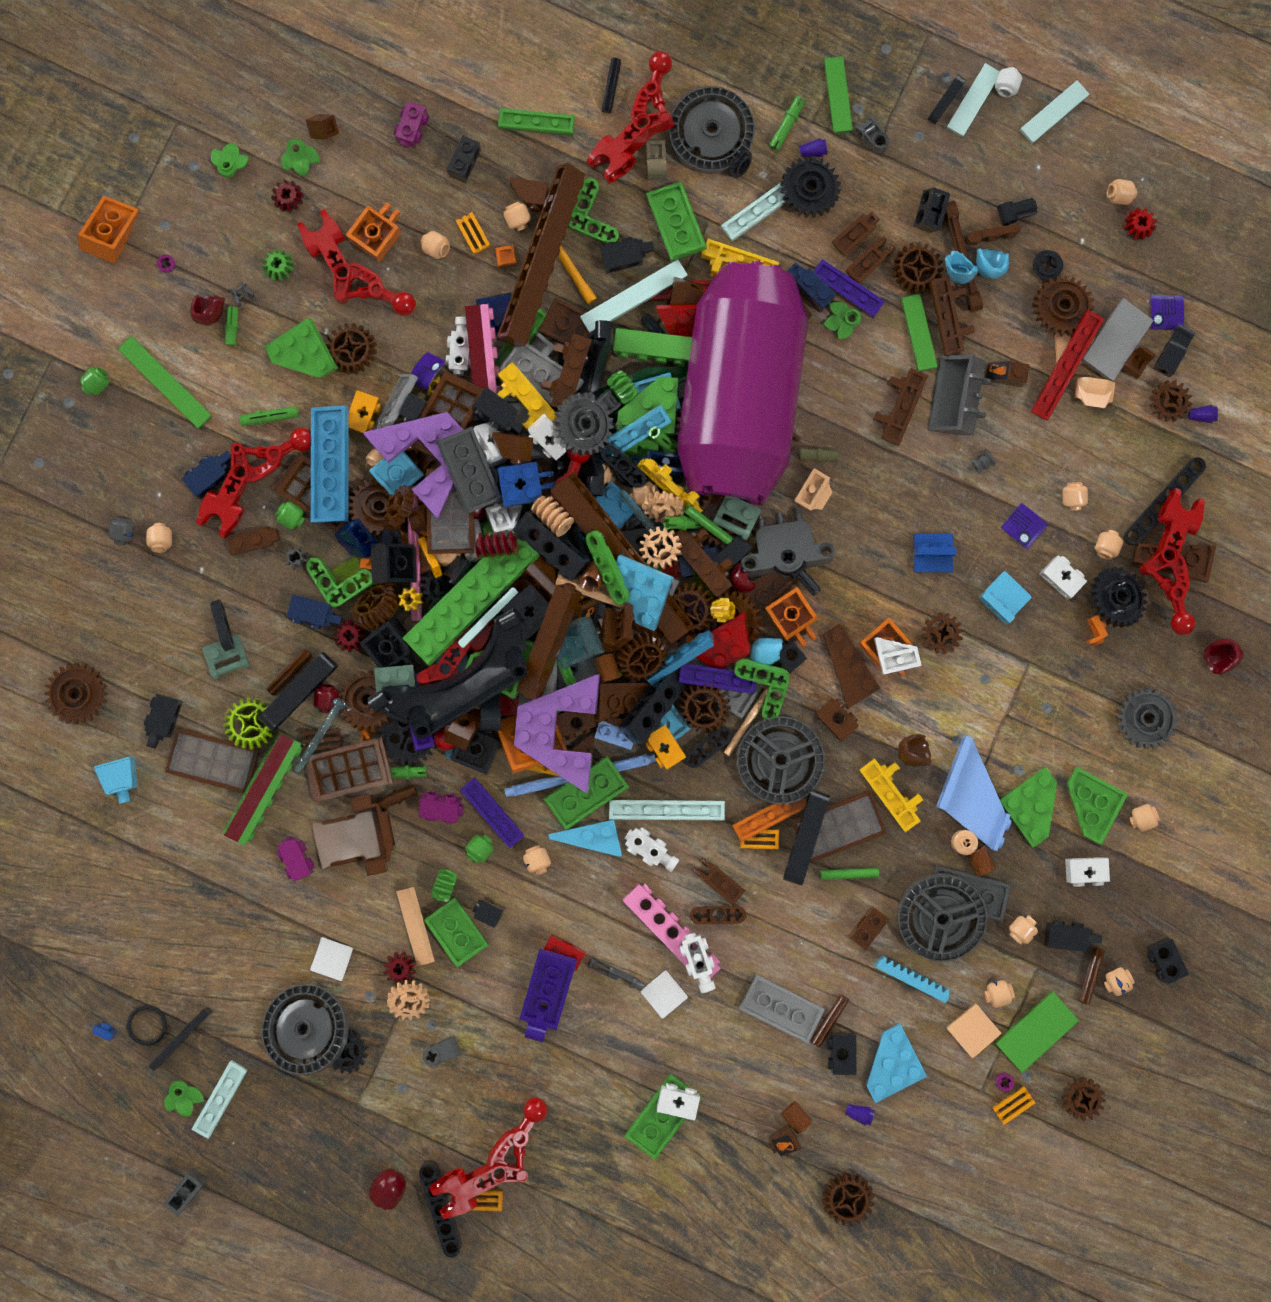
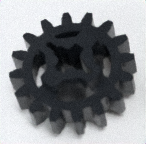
[419,567,455,607]
[326,1030,368,1074]

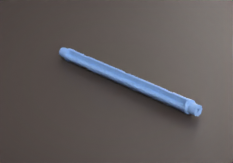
[504,754,656,797]

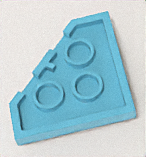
[616,555,674,631]
[866,1023,927,1103]

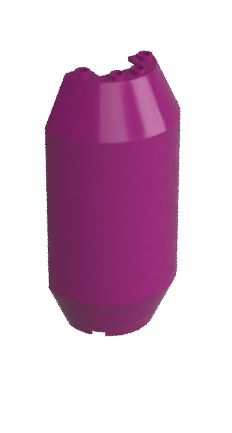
[677,261,809,506]

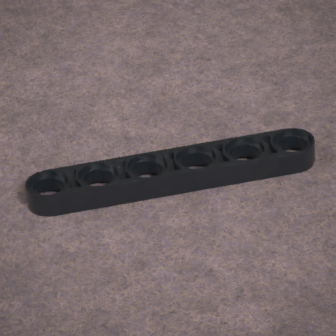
[1123,457,1206,545]

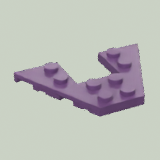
[363,412,463,519]
[514,675,600,793]

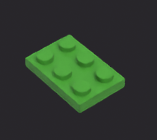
[424,897,489,967]

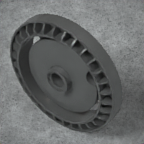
[669,86,755,174]
[736,716,825,805]
[897,873,987,962]
[261,984,349,1075]

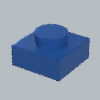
[92,1022,117,1041]

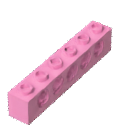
[623,883,721,978]

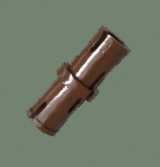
[377,783,418,810]

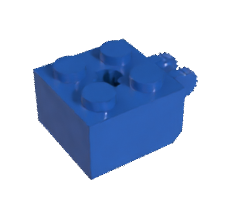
[497,462,556,507]

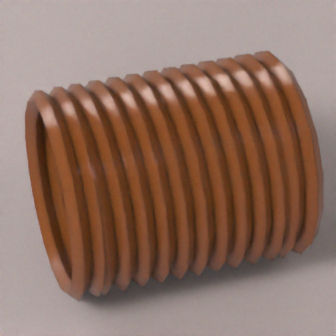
[579,561,603,592]
[593,653,621,683]
[967,845,996,876]
[781,1101,812,1134]

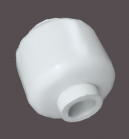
[995,67,1022,98]

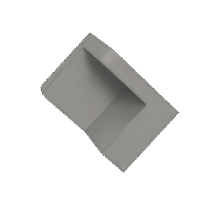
[531,333,555,358]

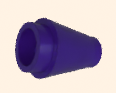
[800,138,828,157]
[1188,405,1218,424]
[845,1104,875,1126]

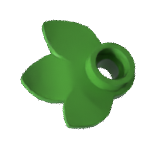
[281,139,320,177]
[211,143,249,178]
[824,302,861,339]
[164,1080,204,1117]

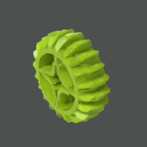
[223,698,276,750]

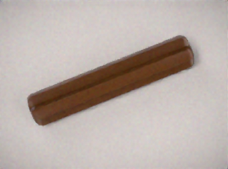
[266,649,312,696]
[1079,948,1105,1005]
[811,995,849,1047]

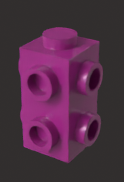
[394,101,429,148]
[419,791,465,823]
[277,836,315,882]

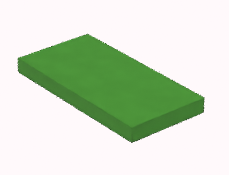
[646,181,707,261]
[544,755,629,830]
[995,991,1079,1073]
[624,1073,702,1160]

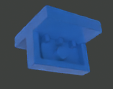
[913,534,956,573]

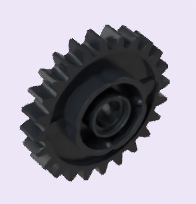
[780,157,841,218]
[1089,566,1148,628]

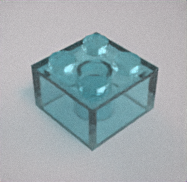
[557,616,604,669]

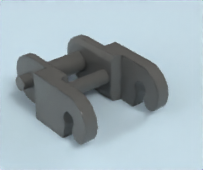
[231,282,258,311]

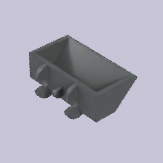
[928,355,991,435]

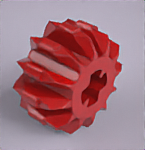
[1124,207,1157,241]

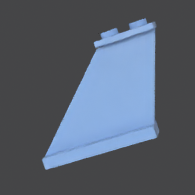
[936,736,1011,851]

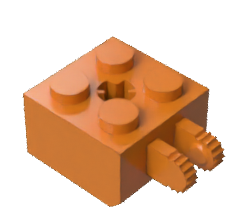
[346,202,402,263]
[764,587,818,647]
[858,618,913,677]

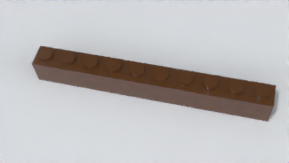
[497,163,585,348]
[551,472,694,644]

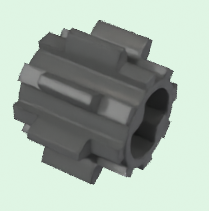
[284,546,308,570]

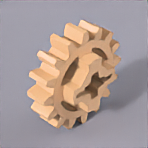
[642,491,685,524]
[639,527,682,569]
[387,980,430,1020]

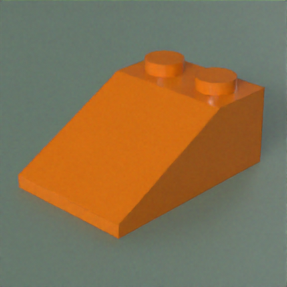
[78,195,139,264]

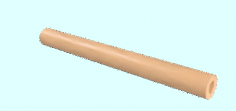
[723,688,768,756]

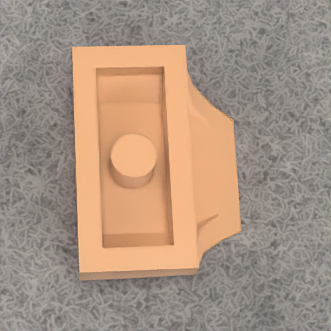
[1074,377,1115,408]
[794,468,832,511]

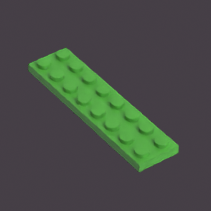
[403,532,540,666]

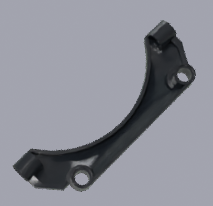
[551,320,613,497]
[368,608,528,739]

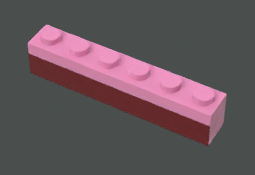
[465,304,501,399]

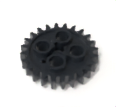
[377,717,437,766]

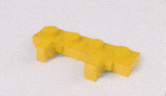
[701,239,779,277]
[497,362,558,432]
[637,458,703,513]
[859,758,923,832]

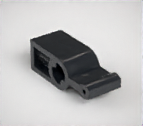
[1153,324,1195,377]

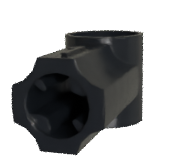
[997,198,1038,226]

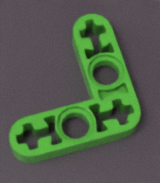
[568,178,619,244]
[306,558,374,607]
[734,659,790,720]

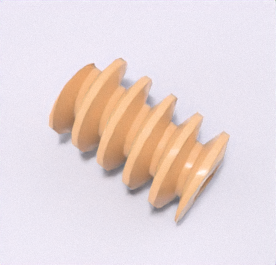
[531,496,574,537]

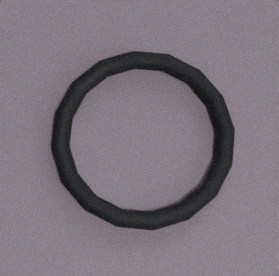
[127,1005,167,1045]

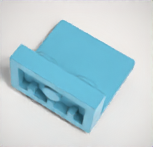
[978,571,1032,625]

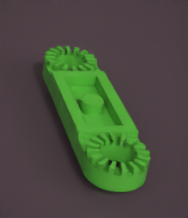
[586,530,630,605]

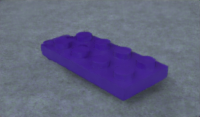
[520,948,577,1043]

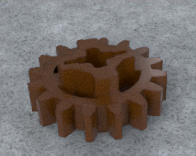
[1149,380,1193,422]
[384,485,415,527]
[921,612,964,654]
[1061,1077,1106,1121]

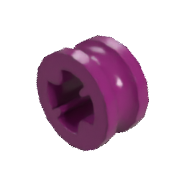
[157,255,176,273]
[995,1072,1014,1092]

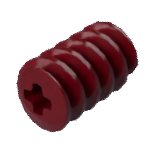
[475,531,519,558]

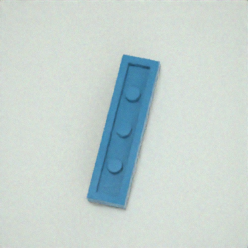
[647,630,714,685]

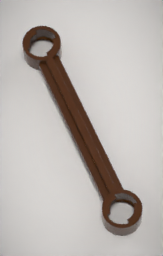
[944,200,983,313]

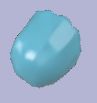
[976,248,1009,280]
[945,251,978,284]
[749,638,783,665]

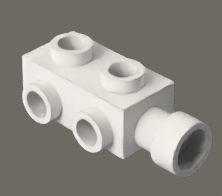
[446,317,471,376]
[624,827,679,872]
[679,932,716,993]

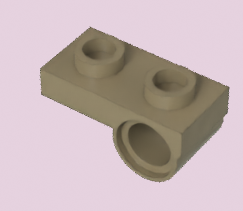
[646,140,667,180]

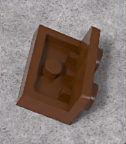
[602,603,634,649]

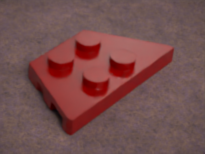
[657,305,697,337]
[696,612,751,669]

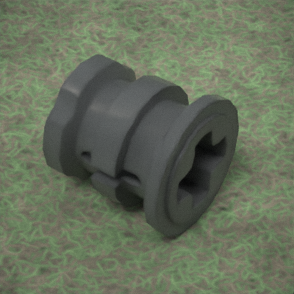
[970,449,996,474]

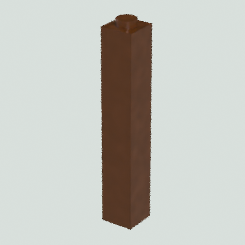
[516,583,582,700]

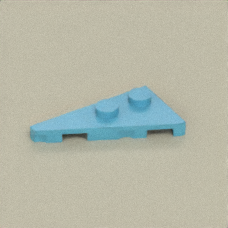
[548,820,622,857]

